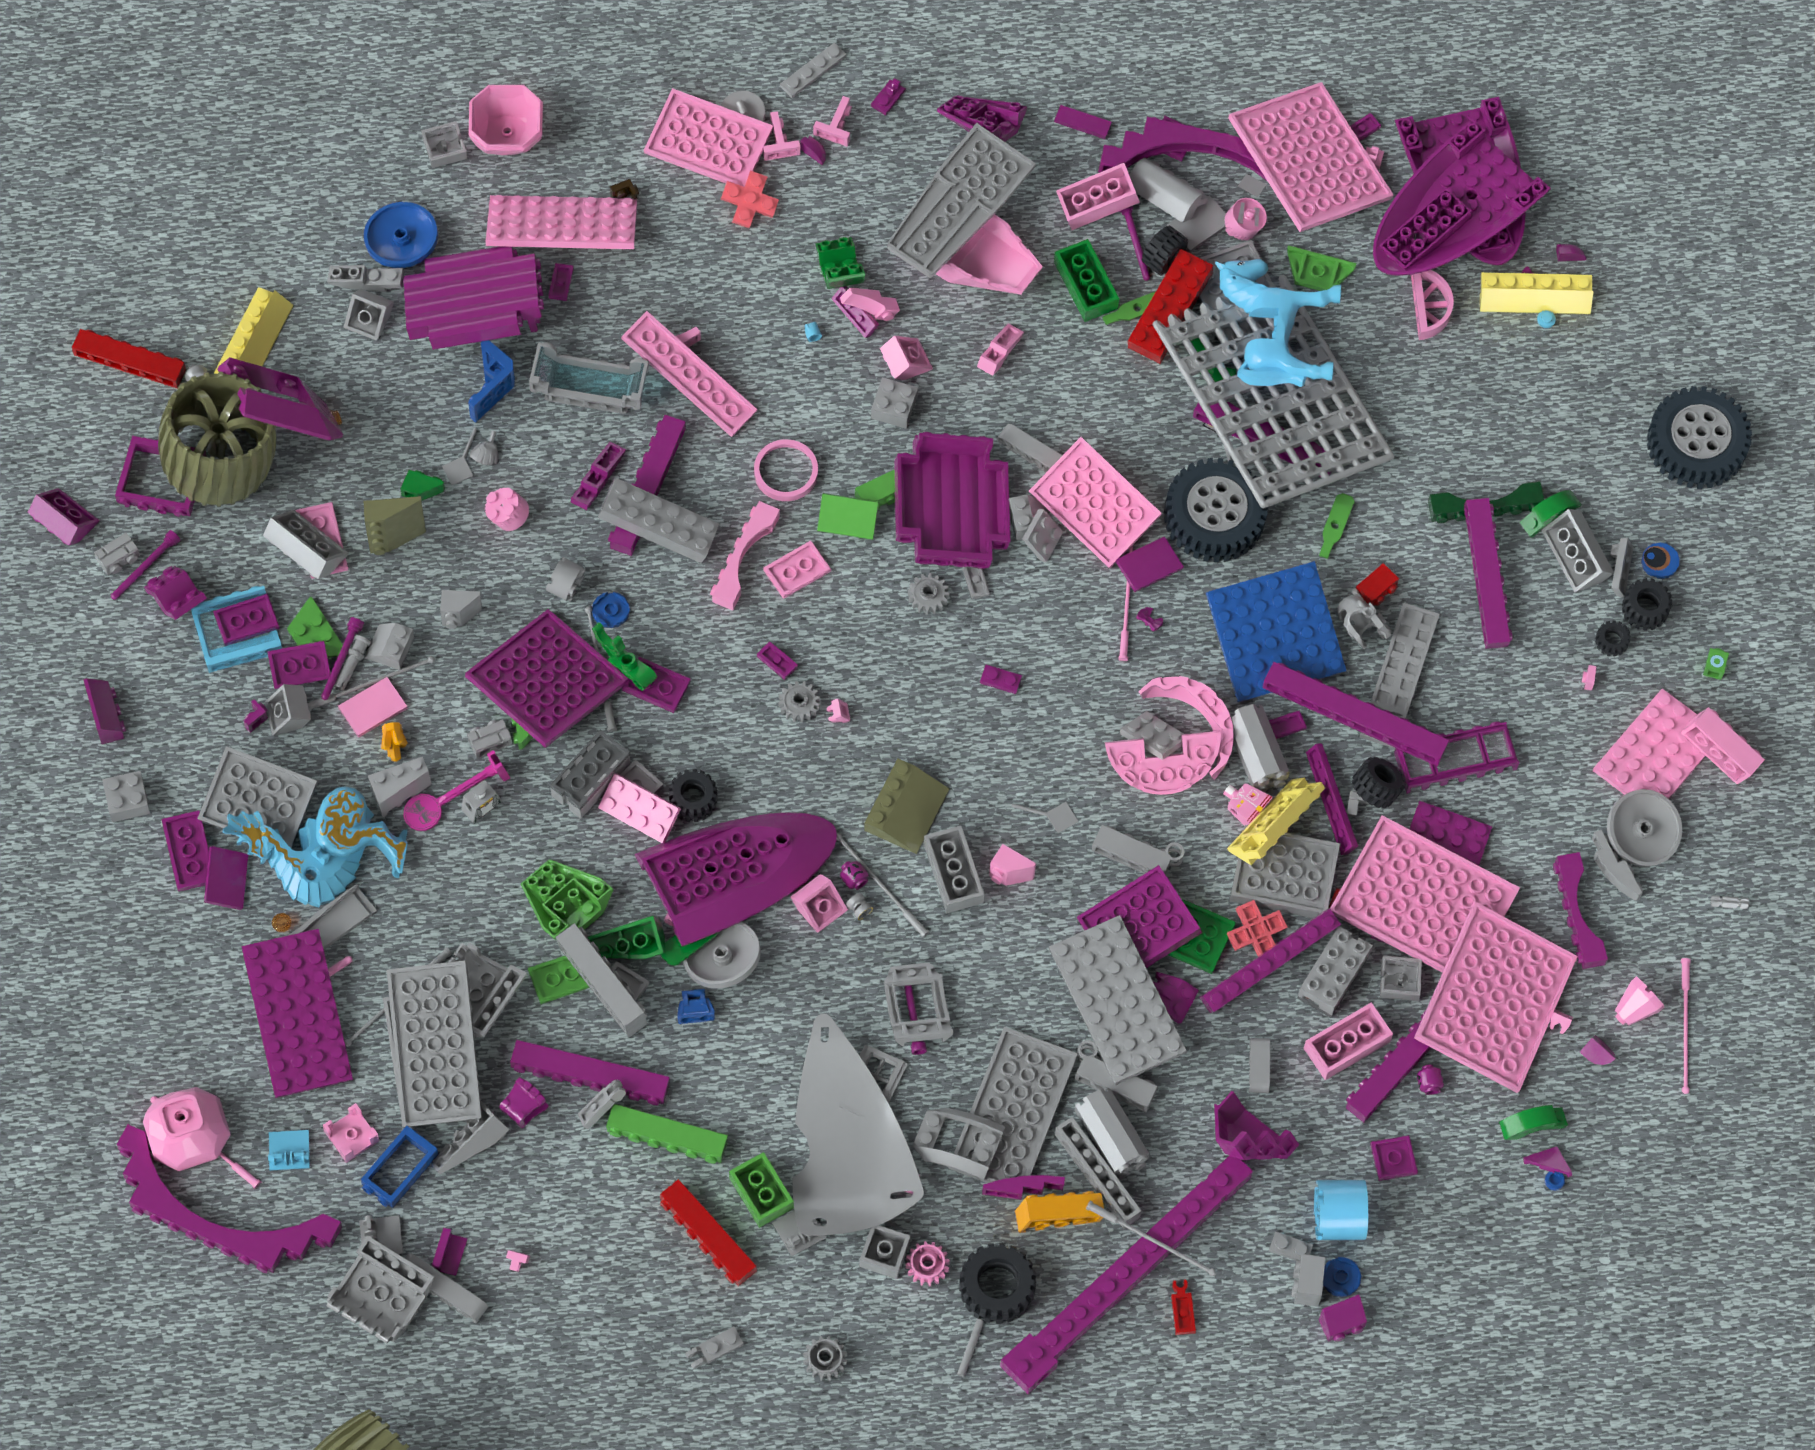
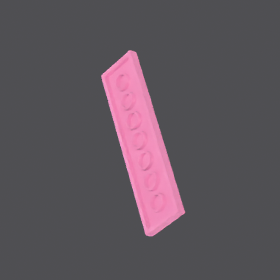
[621,311,757,437]

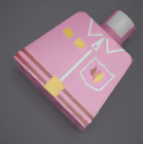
[1223,784,1273,826]

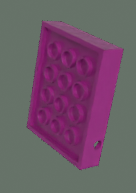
[1077,865,1202,968]

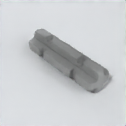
[1710,895,1749,909]

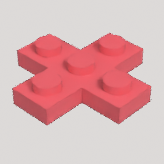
[721,170,779,228]
[1227,900,1288,956]

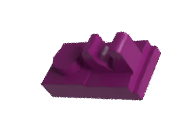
[871,78,906,115]

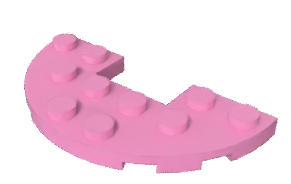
[1105,731,1221,795]

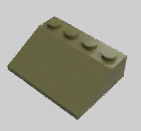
[363,496,426,555]
[864,758,949,854]

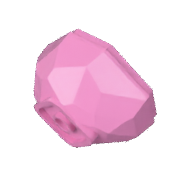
[469,85,543,155]
[143,1087,231,1171]

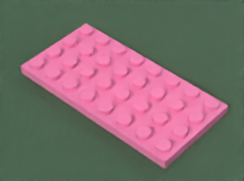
[486,195,637,249]

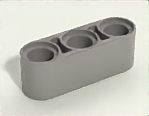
[1248,1038,1270,1093]

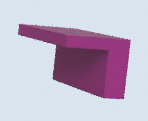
[432,1227,468,1276]

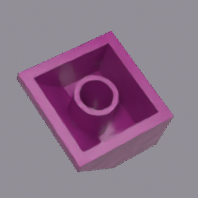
[1319,1294,1367,1342]

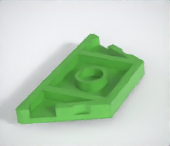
[1287,246,1357,291]
[287,597,348,659]

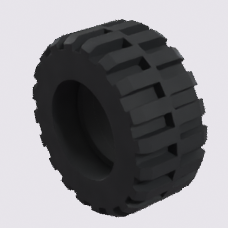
[959,1243,1036,1324]

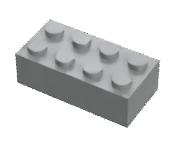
[924,826,984,914]

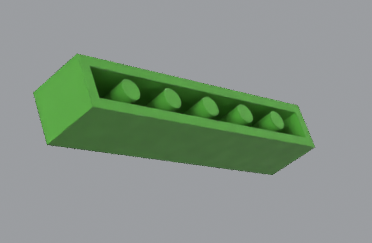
[606,1104,728,1164]

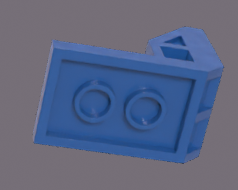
[468,340,515,423]

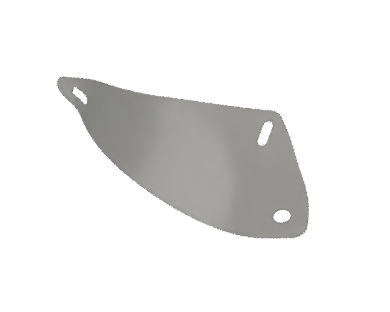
[792,1013,924,1236]

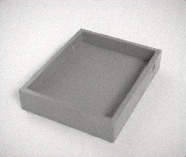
[198,746,318,849]
[1230,825,1340,918]

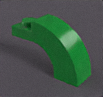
[1519,490,1582,537]
[1499,1105,1568,1140]

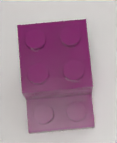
[144,566,207,620]

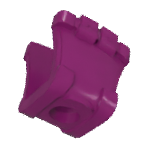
[500,1077,549,1128]

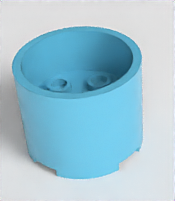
[1314,1180,1368,1240]

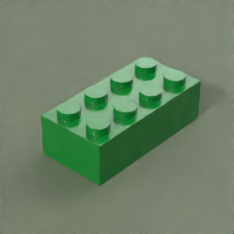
[1054,239,1119,322]

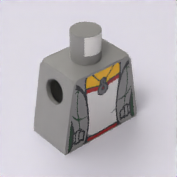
[461,780,502,824]

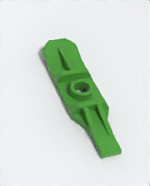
[1102,291,1156,325]
[1319,493,1355,559]

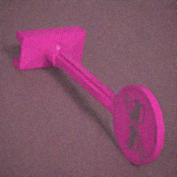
[403,750,511,831]

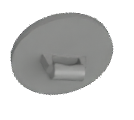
[721,91,765,122]

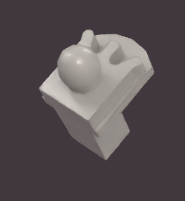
[1347,788,1370,817]

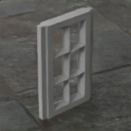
[838,1045,908,1120]

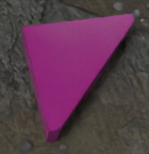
[1523,1146,1572,1177]

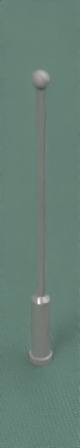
[585,606,617,732]
[307,656,435,710]
[837,833,930,938]
[344,947,452,1047]
[1086,1200,1216,1276]

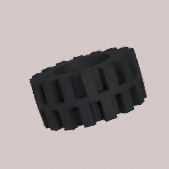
[1595,620,1631,657]

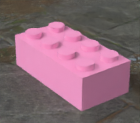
[1056,163,1140,230]
[1681,707,1765,784]
[1304,1002,1393,1080]

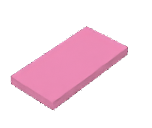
[295,502,348,579]

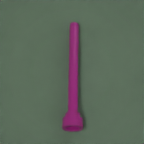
[1119,206,1150,281]
[111,530,181,600]
[321,617,364,700]
[904,985,927,1055]

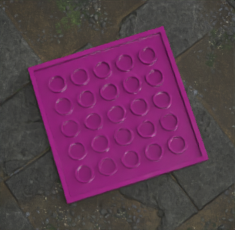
[465,609,628,748]

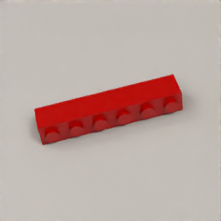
[72,329,186,389]
[660,1179,757,1287]

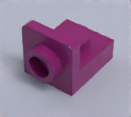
[243,699,268,733]

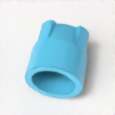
[805,322,822,342]

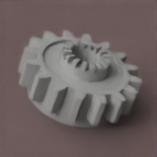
[908,573,949,615]
[778,681,820,723]
[803,1336,847,1381]

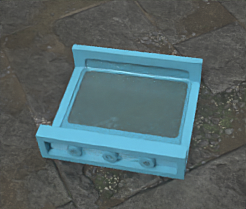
[191,586,282,673]

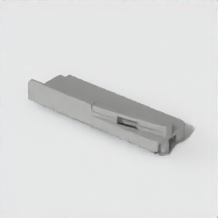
[289,884,377,950]

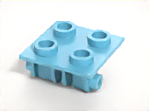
[268,1130,310,1171]

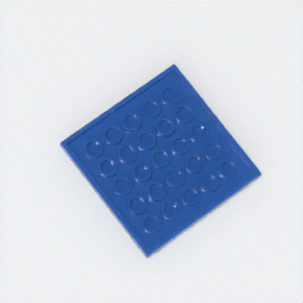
[1206,561,1346,702]

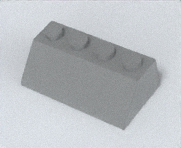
[263,509,349,579]
[1541,509,1614,593]

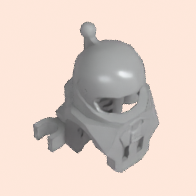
[1337,589,1393,649]

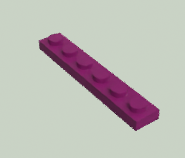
[1306,743,1358,855]

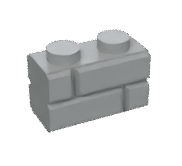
[94,533,140,575]
[467,719,512,759]

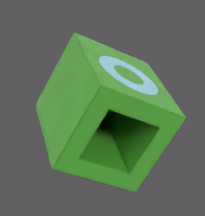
[1703,648,1729,680]

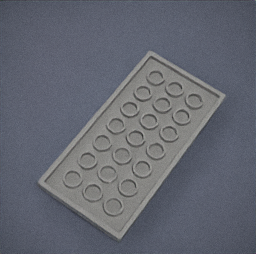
[1049,915,1187,1085]
[387,961,482,1128]
[948,1027,1078,1196]

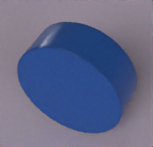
[1544,1171,1565,1191]

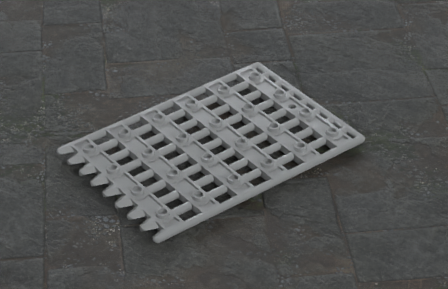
[1153,275,1394,508]

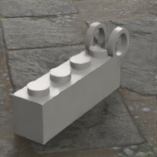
[1092,825,1184,875]
[1075,1040,1157,1113]

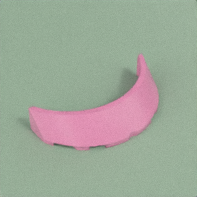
[1139,676,1234,780]

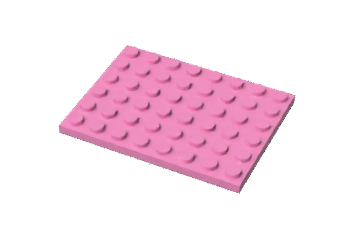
[1228,82,1394,232]
[1330,815,1520,973]
[1414,902,1578,1093]

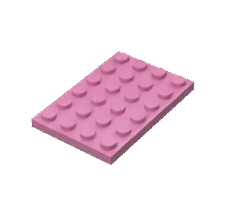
[644,88,773,187]
[1029,437,1162,568]
[1593,689,1706,799]

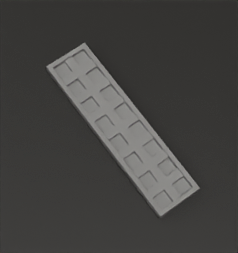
[1360,603,1440,748]

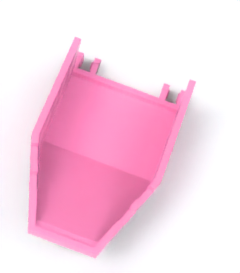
[936,215,1043,295]

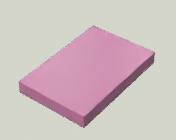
[763,541,831,599]
[338,677,408,738]

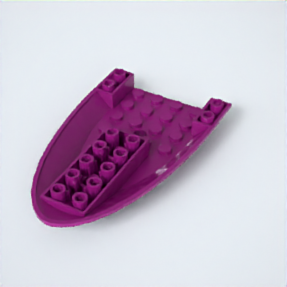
[1395,96,1526,265]
[1373,119,1551,276]
[635,812,837,947]

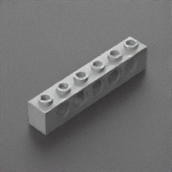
[1055,1117,1142,1229]

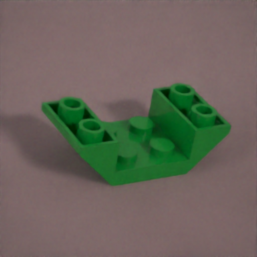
[815,237,865,289]

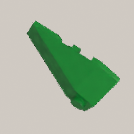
[587,916,665,959]

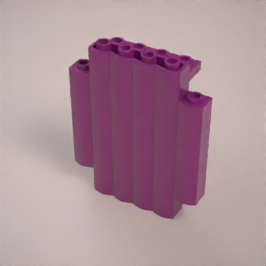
[403,246,544,350]
[894,432,1010,569]

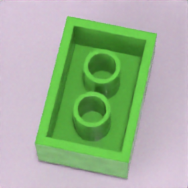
[729,1152,794,1228]

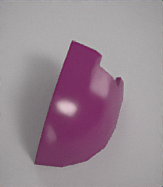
[800,135,826,165]
[1556,244,1586,262]
[1580,1035,1616,1065]

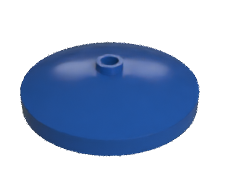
[364,202,438,268]

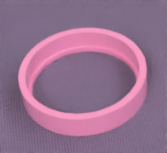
[754,439,818,501]

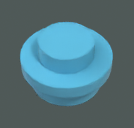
[1537,310,1556,328]

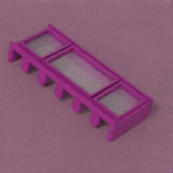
[1394,722,1520,794]

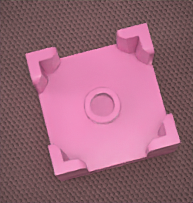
[323,1103,380,1163]

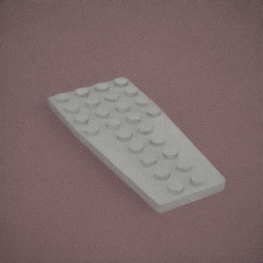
[887,123,1036,278]

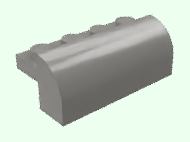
[1130,158,1209,222]

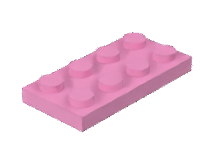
[598,773,681,843]

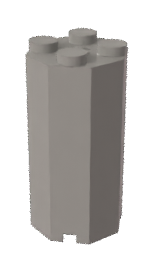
[1230,704,1290,792]
[1074,1087,1149,1180]

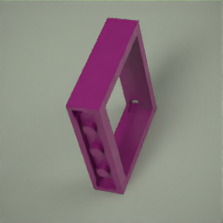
[115,436,207,517]

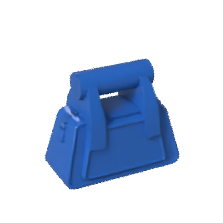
[677,989,715,1024]

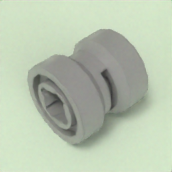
[846,893,873,920]

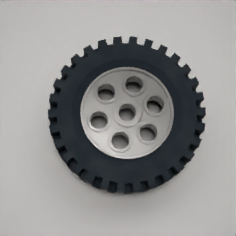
[1647,386,1752,489]
[1164,458,1268,562]

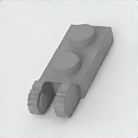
[578,1079,626,1129]
[685,1327,744,1369]

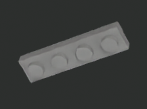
[780,43,846,98]

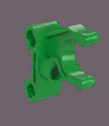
[592,622,657,691]

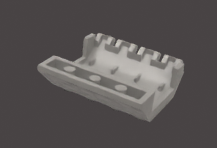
[449,943,528,1038]
[326,1235,435,1344]

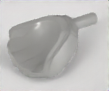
[470,430,498,465]

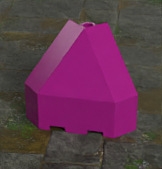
[1214,1091,1299,1160]

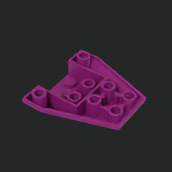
[937,95,1027,142]

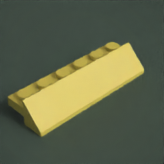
[1480,272,1593,314]
[214,287,293,374]
[1227,778,1325,865]

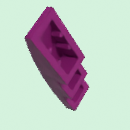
[570,441,626,511]
[982,1175,1065,1200]

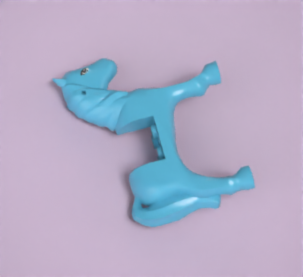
[1215,259,1341,387]

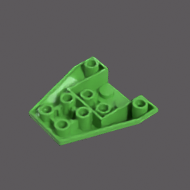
[521,859,613,940]

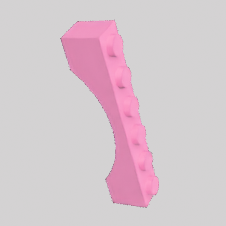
[710,501,780,610]

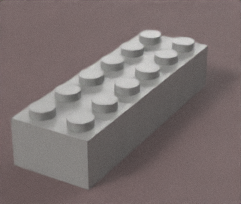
[598,478,719,563]
[556,923,648,1038]

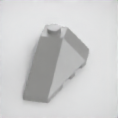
[431,1101,509,1174]

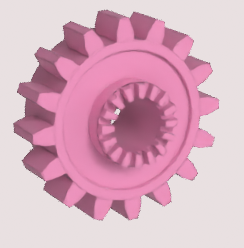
[906,1241,950,1286]

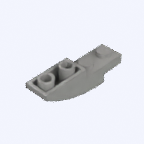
[327,265,404,292]
[1592,830,1643,901]

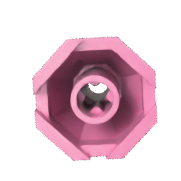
[1615,976,1665,1026]

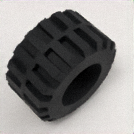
[1142,225,1188,276]
[1622,578,1672,631]
[1352,757,1405,808]
[669,769,718,822]

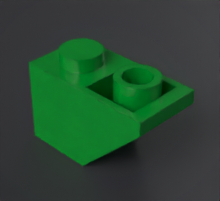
[400,470,445,501]

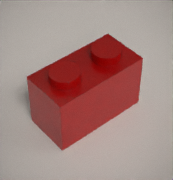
[1356,563,1399,606]

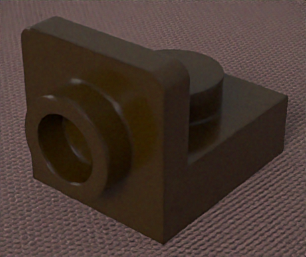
[610,179,639,200]

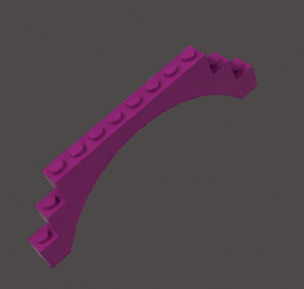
[1098,117,1267,181]
[116,1124,342,1273]

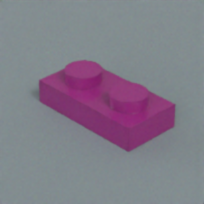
[548,263,574,301]
[757,641,798,680]
[980,664,1022,694]

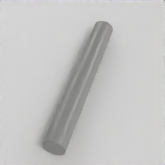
[957,1319,984,1377]

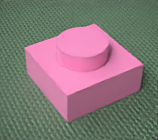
[1582,665,1596,690]

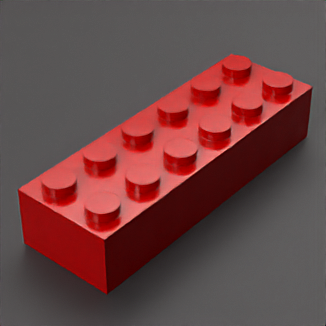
[1128,249,1213,364]

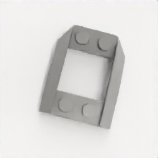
[884,963,953,1047]
[912,1108,1005,1181]

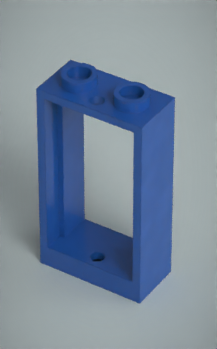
[361,1126,439,1208]

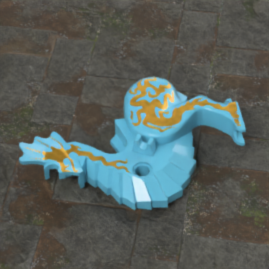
[223,786,408,908]

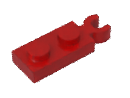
[1171,1279,1196,1335]

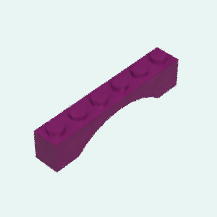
[1553,852,1608,969]

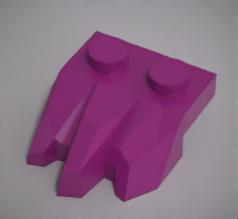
[1153,972,1199,1024]

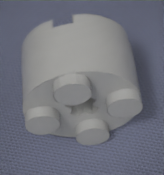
[546,557,586,602]

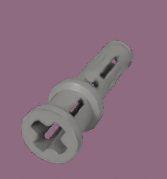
[334,635,371,692]

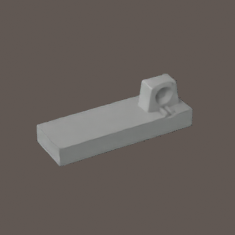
[1610,538,1634,597]

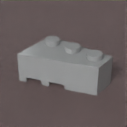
[368,756,432,818]

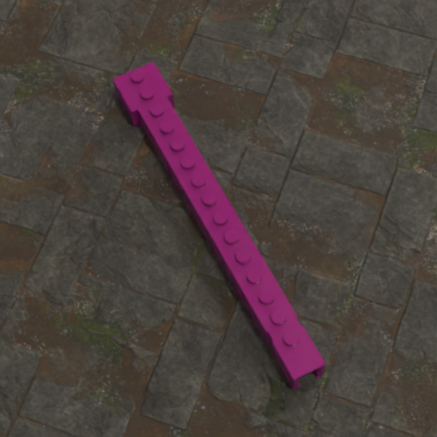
[1000,1155,1253,1394]

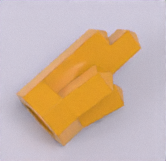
[381,722,408,762]

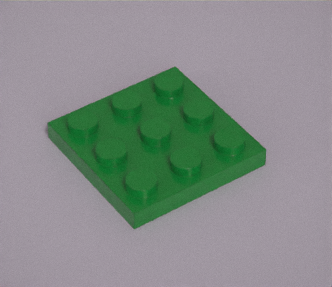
[1168,899,1236,974]

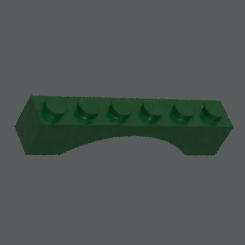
[1428,482,1544,523]

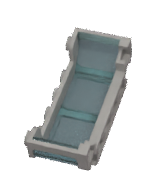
[529,342,649,414]

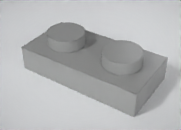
[1269,1232,1313,1261]

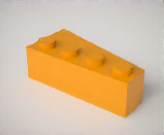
[1015,1191,1104,1233]

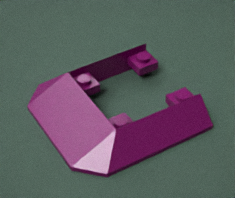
[217,357,344,441]

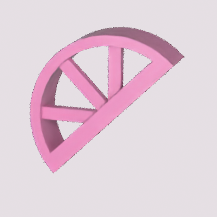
[1411,270,1454,340]

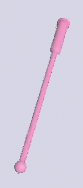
[1118,545,1133,661]
[1681,958,1691,1094]
[151,1096,261,1189]

